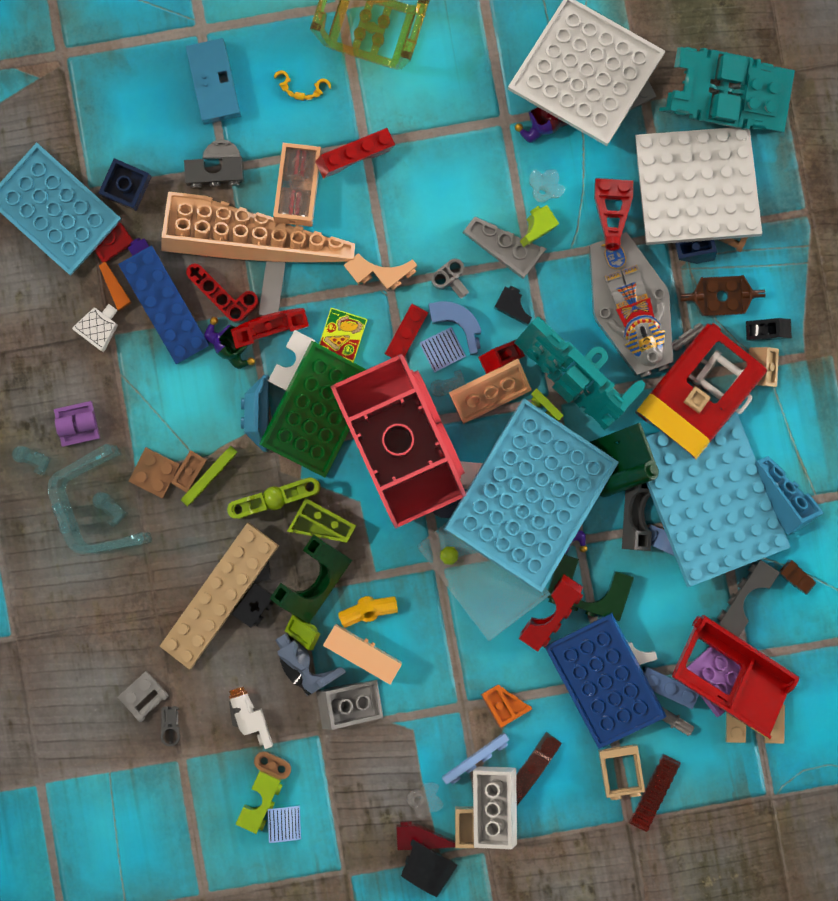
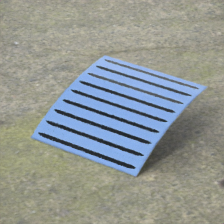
[420,327,466,373]
[268,805,301,843]

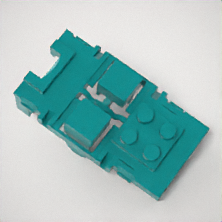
[659,47,795,132]
[514,316,645,430]

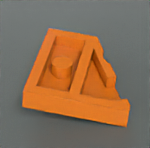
[481,685,532,728]

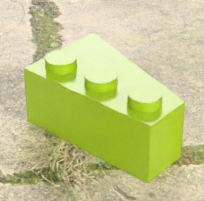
[287,498,357,543]

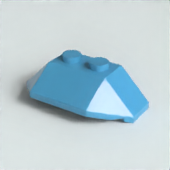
[241,375,269,452]

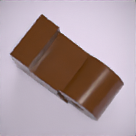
[779,560,816,595]

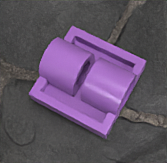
[54,401,100,447]

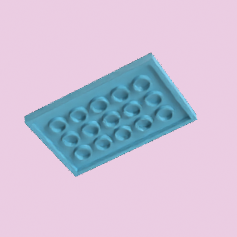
[0,142,122,276]

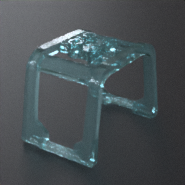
[47,444,152,554]

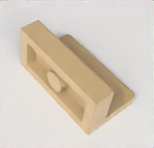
[749,347,779,387]

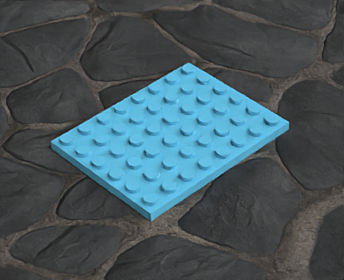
[443,399,619,593]
[646,409,790,588]

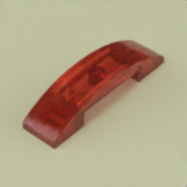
[516,732,562,805]

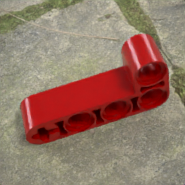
[186,263,259,323]

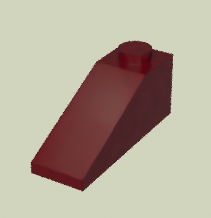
[396,821,455,850]

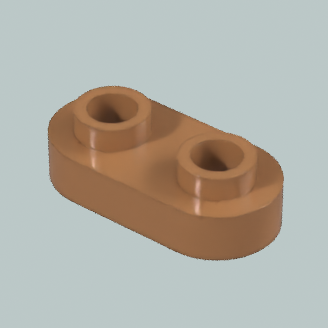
[254,751,291,780]

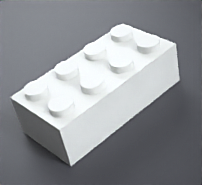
[473,766,517,849]

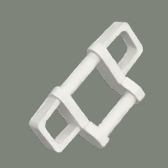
[688,350,752,415]

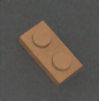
[171,450,207,493]

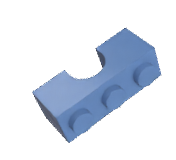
[643,666,699,709]

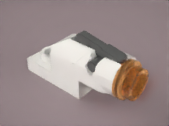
[229,686,273,749]

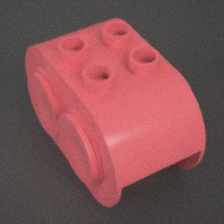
[330,354,466,529]

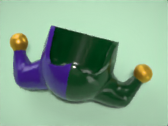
[204,317,255,369]

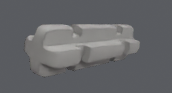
[672,323,704,351]

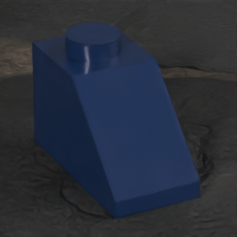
[675,240,717,264]

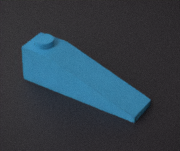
[755,456,823,535]

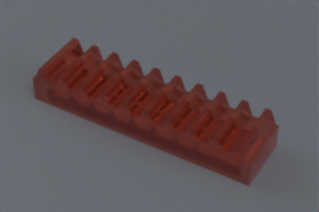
[629,754,681,832]

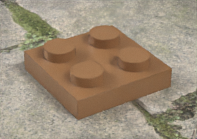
[129,447,181,499]

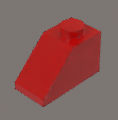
[478,339,525,374]

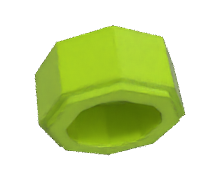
[440,546,458,565]

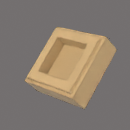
[683,386,711,413]

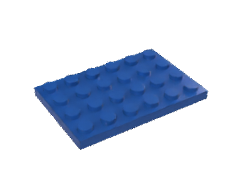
[545,613,666,749]

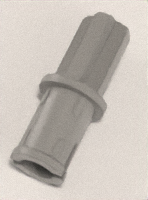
[662,707,694,736]

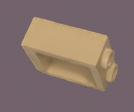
[598,744,645,800]

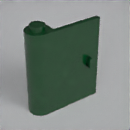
[590,423,659,497]

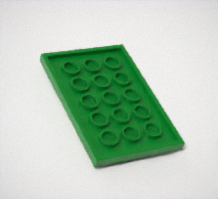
[259,341,366,478]

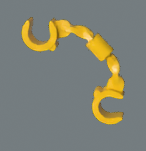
[274,70,331,101]

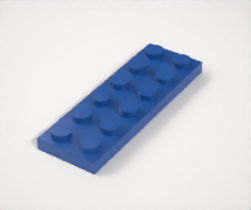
[118,245,209,364]

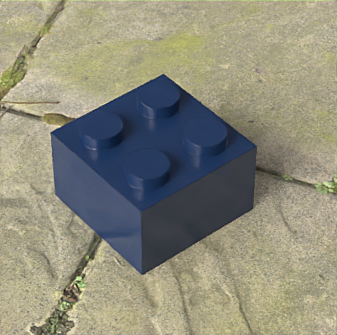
[98,158,152,211]

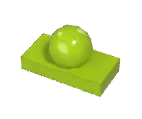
[285,614,321,650]

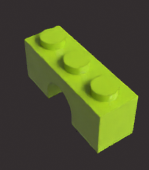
[235,771,283,834]

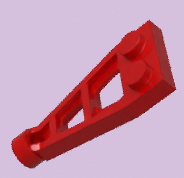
[594,178,634,251]

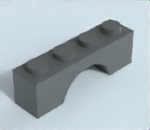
[622,483,652,551]
[717,560,780,637]

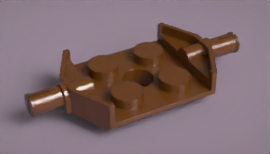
[680,275,766,316]

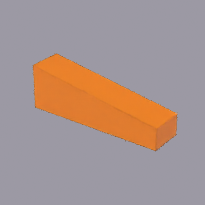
[99,262,132,311]

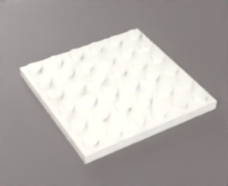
[508,0,665,146]
[635,127,762,245]

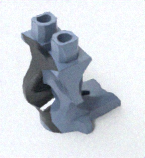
[275,633,346,696]

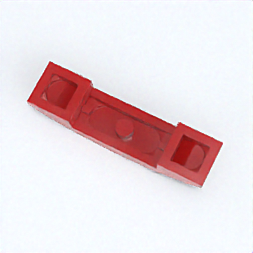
[231,308,309,348]

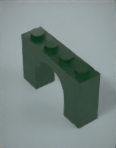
[270,534,352,624]
[545,554,634,621]

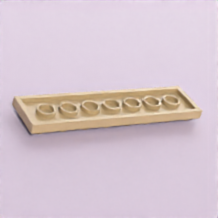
[160,523,279,669]

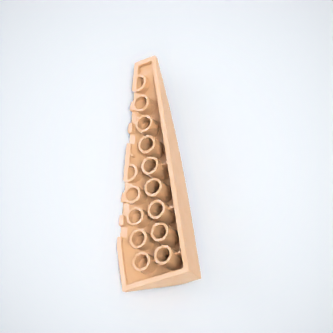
[161,192,355,262]

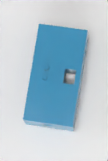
[186,38,241,125]

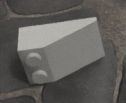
[316,680,383,730]

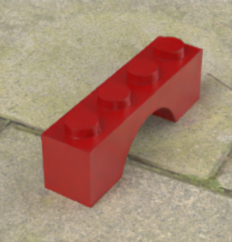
[315,128,395,179]
[519,574,583,652]

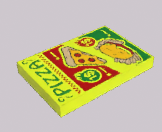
[319,308,367,363]

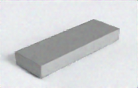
[259,261,286,316]

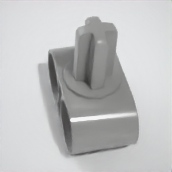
[432,259,469,299]

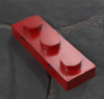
[385,304,429,358]

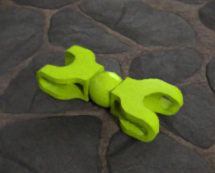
[227,478,321,519]

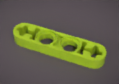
[180,446,238,507]

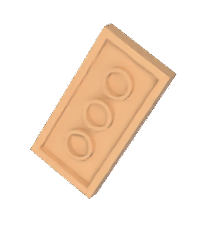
[449,359,532,424]

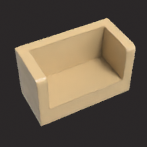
[455,806,474,848]

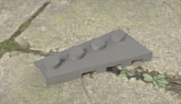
[463,217,547,279]

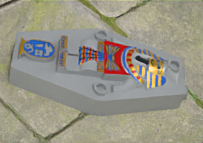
[589,232,673,378]

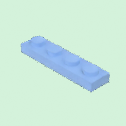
[442,732,509,785]

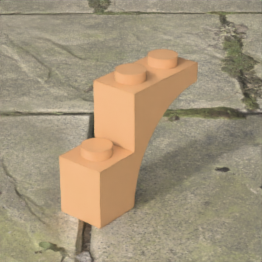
[344,253,417,291]

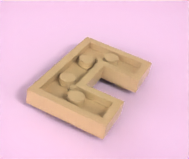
[726,704,785,744]

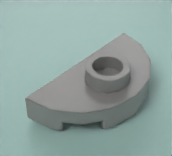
[202,139,241,159]

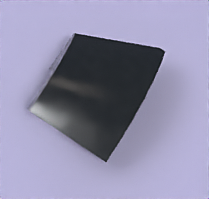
[401,839,458,897]

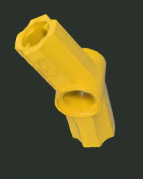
[338,596,398,628]

